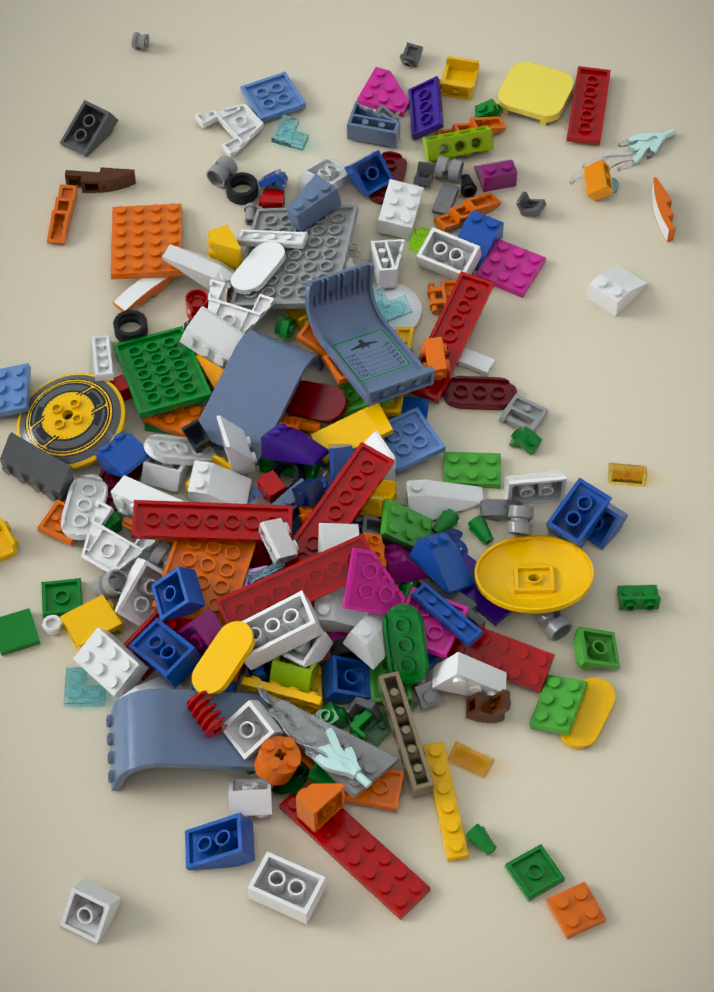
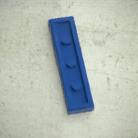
[411,582,483,647]

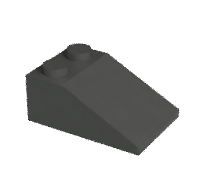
[60,100,118,157]

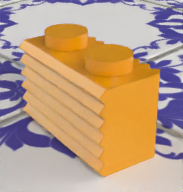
[583,159,613,201]

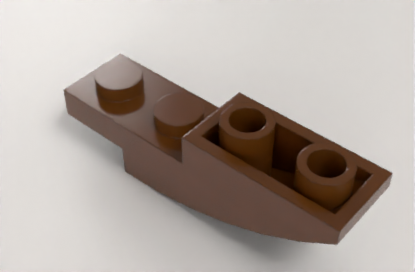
[65,167,136,193]

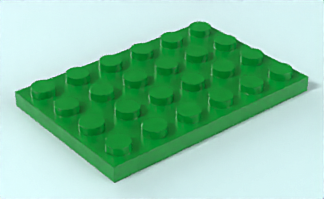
[113,326,212,419]

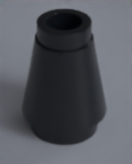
[460,174,477,198]

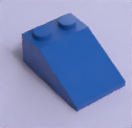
[458,210,504,271]
[546,477,612,549]
[409,532,474,595]
[129,618,202,688]
[185,813,255,870]

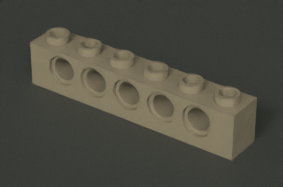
[378,671,434,798]

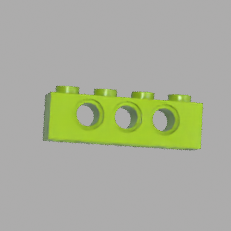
[422,125,494,163]

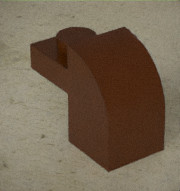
[466,689,511,723]

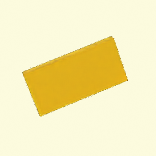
[311,403,394,466]

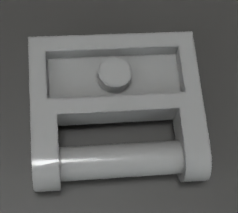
[499,394,548,433]

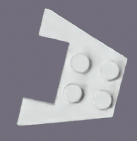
[194,104,264,158]
[208,279,276,334]
[81,500,159,573]

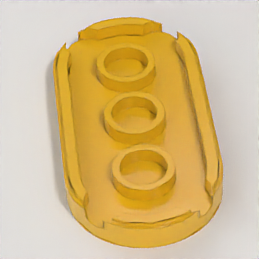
[192,621,255,697]
[559,677,616,749]

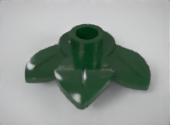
[272,765,309,796]

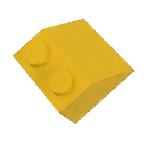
[206,224,242,270]

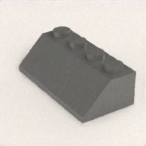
[0,432,74,502]

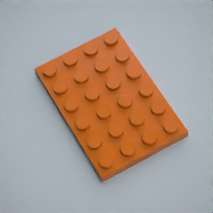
[110,203,183,280]
[152,540,257,627]

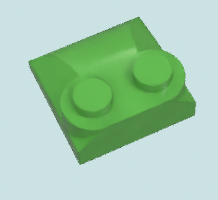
[573,627,620,671]

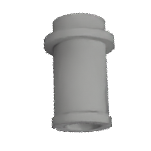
[244,203,258,226]

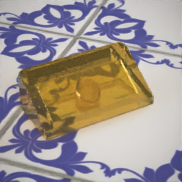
[608,463,647,487]
[447,741,495,778]

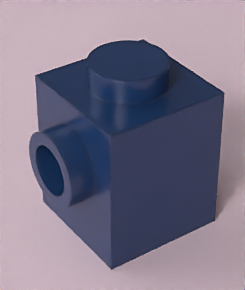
[292,479,325,507]

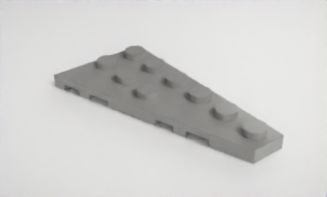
[267,700,399,799]

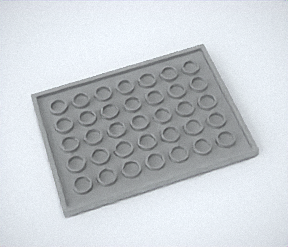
[231,205,359,310]

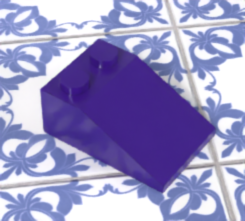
[261,424,329,466]

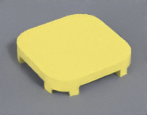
[497,62,574,126]

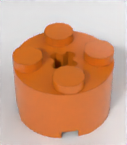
[254,736,301,785]

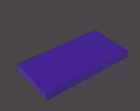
[408,76,444,140]
[459,552,512,626]

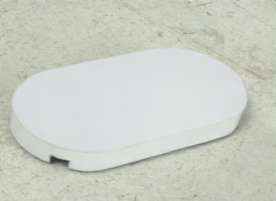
[231,242,286,294]
[144,434,215,466]
[61,474,108,540]

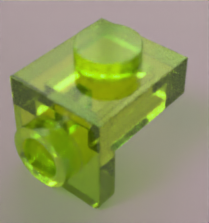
[409,227,430,252]

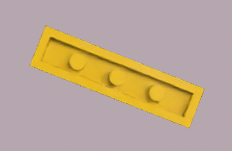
[241,676,324,710]

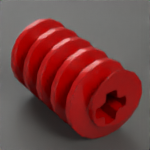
[187,690,228,738]

